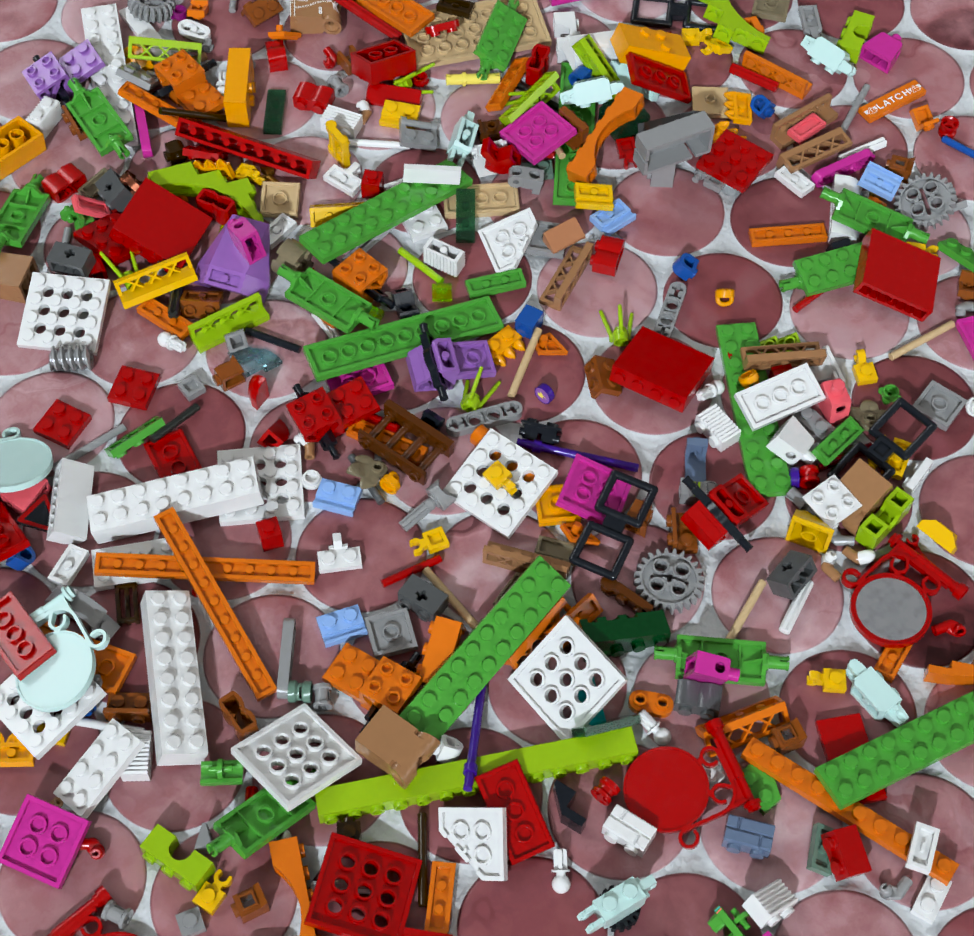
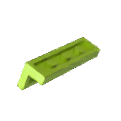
[571,34,620,105]
[128,36,202,65]
[499,71,561,127]
[188,292,270,354]

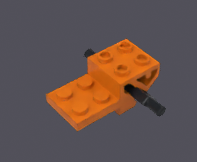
[152,49,224,121]
[320,248,395,329]
[322,643,422,733]

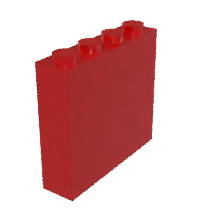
[109,177,213,273]
[853,228,941,322]
[609,326,715,413]

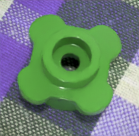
[878,384,901,404]

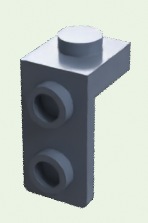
[684,437,708,482]

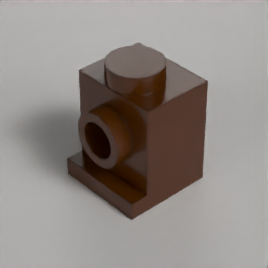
[477,119,505,144]

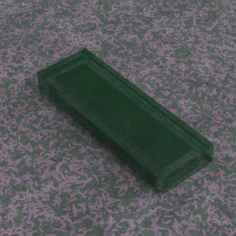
[263,89,287,135]
[456,188,475,243]
[571,714,641,738]

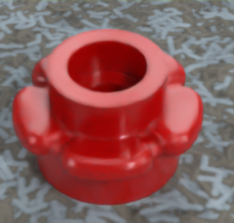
[411,72,429,88]

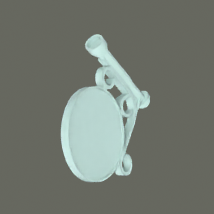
[0,427,54,493]
[15,585,110,712]

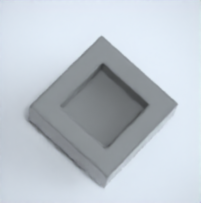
[177,374,206,402]
[175,906,207,936]

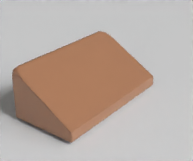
[543,217,585,254]

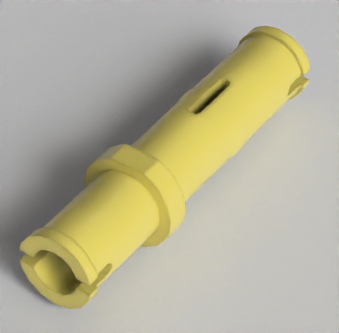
[446,72,500,87]

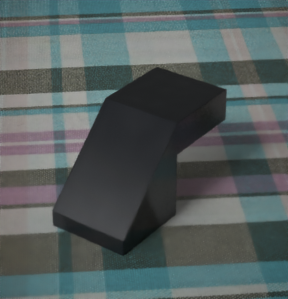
[390,287,420,320]
[553,780,587,835]

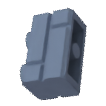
[721,814,775,860]

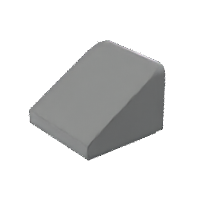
[224,328,249,354]
[194,822,214,855]

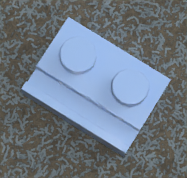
[857,161,903,202]
[589,198,636,236]
[312,478,362,517]
[316,604,368,648]

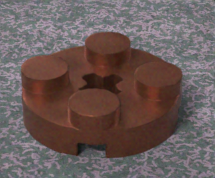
[119,170,143,196]

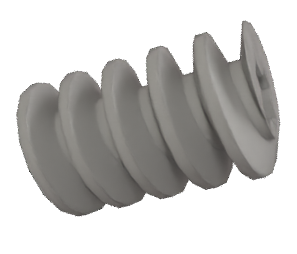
[49,345,94,371]

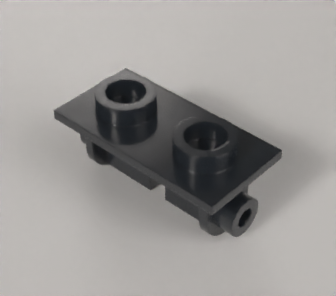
[519,418,562,445]

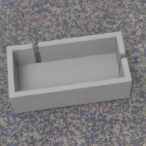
[633,111,715,176]

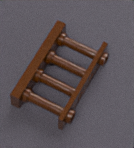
[358,399,454,486]

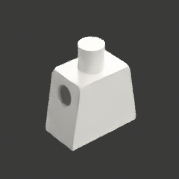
[766,416,817,465]

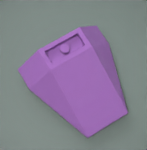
[193,214,270,303]

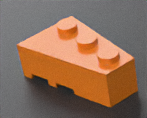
[416,616,466,684]

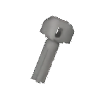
[399,479,456,532]

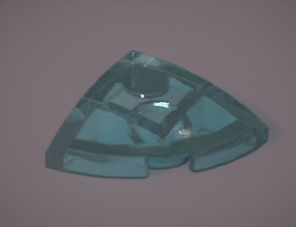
[227,347,283,377]

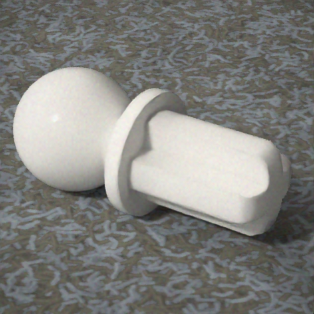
[216,71,226,96]
[157,331,187,353]
[696,379,725,401]
[636,709,672,746]
[551,848,571,894]

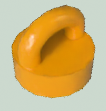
[715,288,735,307]
[738,369,760,389]
[379,471,401,495]

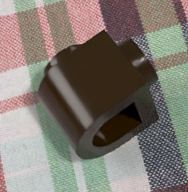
[163,140,188,166]
[336,817,362,841]

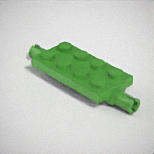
[473,0,527,81]
[66,78,134,159]
[0,174,51,252]
[819,186,930,244]
[779,242,862,297]
[277,264,380,334]
[654,634,790,687]
[206,768,317,860]

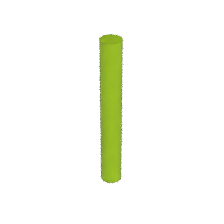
[398,247,444,285]

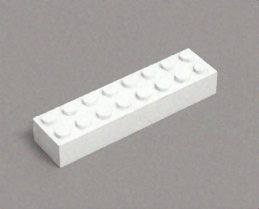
[86,456,264,544]
[140,590,208,766]

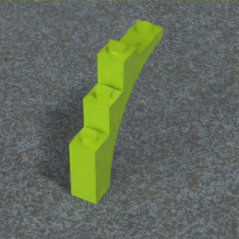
[699,0,771,55]
[148,161,264,222]

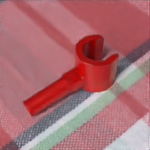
[905,534,928,559]

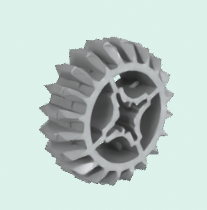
[127,0,176,24]

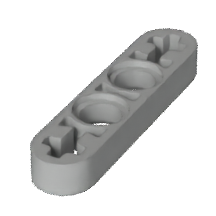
[653,282,687,338]
[446,400,523,437]
[277,618,296,699]

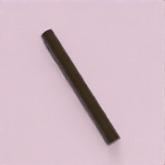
[158,107,227,122]
[418,812,428,907]

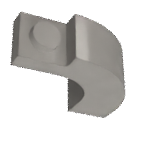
[44,585,121,641]

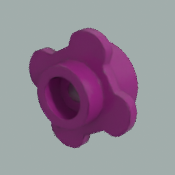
[171,5,187,21]

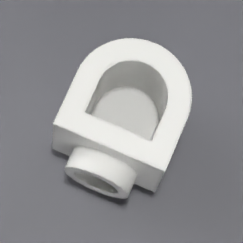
[433,734,464,764]

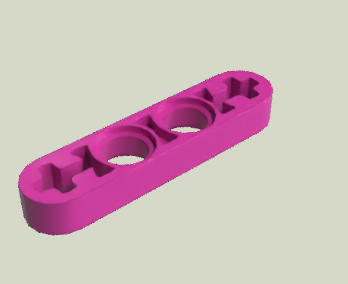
[134,104,153,158]
[811,148,875,188]

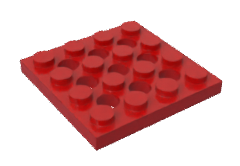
[304,832,423,936]

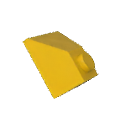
[785,509,834,554]

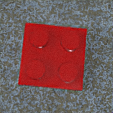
[107,365,161,411]
[33,399,92,450]

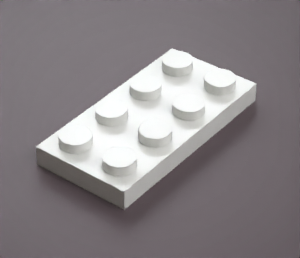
[384,178,448,243]
[734,363,826,432]
[91,538,174,592]
[53,718,146,819]

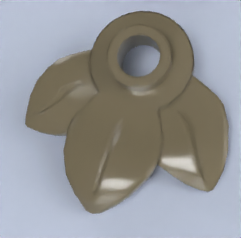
[849,400,886,432]
[346,455,388,489]

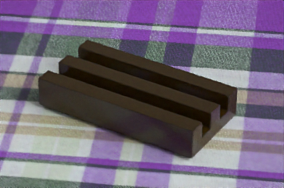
[436,0,475,19]
[114,582,140,627]

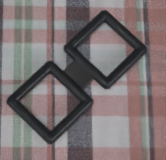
[630,0,717,33]
[827,397,937,481]
[569,470,658,581]

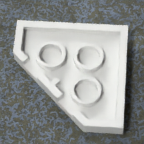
[478,207,538,273]
[438,807,508,881]

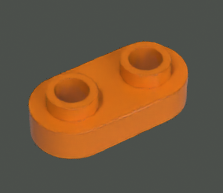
[628,690,674,718]

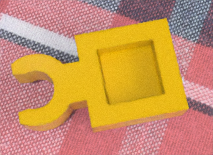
[409,526,450,557]
[192,869,233,916]

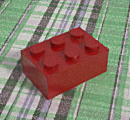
[350,39,417,85]

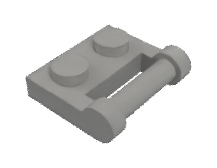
[399,116,437,152]

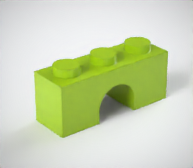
[836,10,875,64]
[855,486,914,550]
[140,824,216,893]

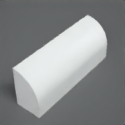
[562,30,618,71]
[828,174,862,245]
[46,457,95,544]

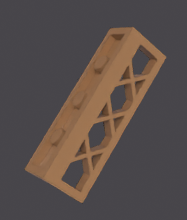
[770,93,838,150]
[776,127,853,174]
[539,242,594,311]
[740,341,827,371]
[483,541,571,580]

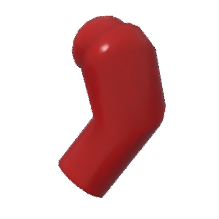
[323,47,337,69]
[931,619,966,637]
[79,837,105,860]

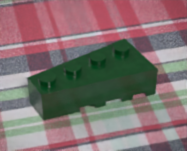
[579,610,671,662]

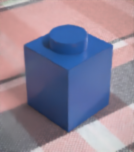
[515,304,544,339]

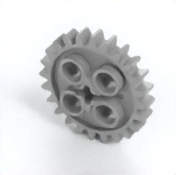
[894,172,958,231]
[634,548,705,615]

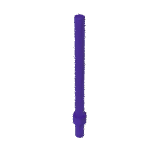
[516,438,639,472]
[463,684,487,792]

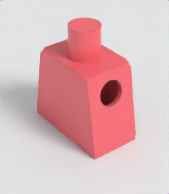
[818,378,851,426]
[0,479,52,515]

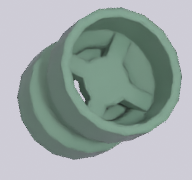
[287,680,313,703]

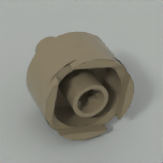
[271,238,314,282]

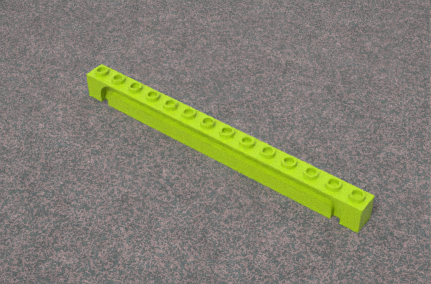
[315,726,638,825]

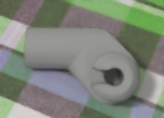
[955,301,974,317]
[831,527,855,546]
[879,876,913,900]

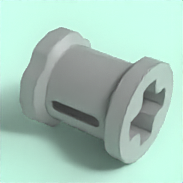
[327,74,349,98]
[312,683,333,712]
[101,899,134,930]

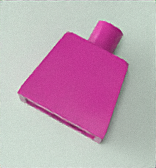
[859,32,903,74]
[227,217,267,265]
[683,650,740,685]

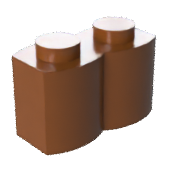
[219,691,259,741]

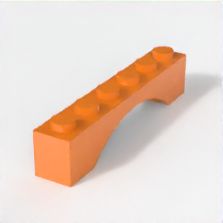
[566,87,645,183]
[269,836,321,936]

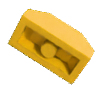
[916,520,957,555]

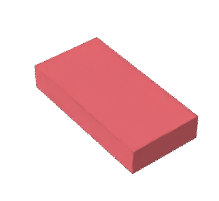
[787,112,826,145]
[71,194,111,219]

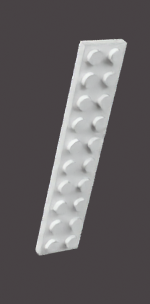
[81,3,139,148]

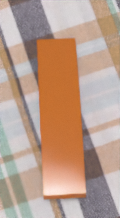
[923,660,974,685]

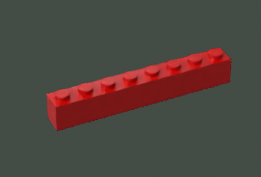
[175,117,321,179]

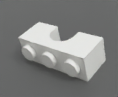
[553,11,581,63]

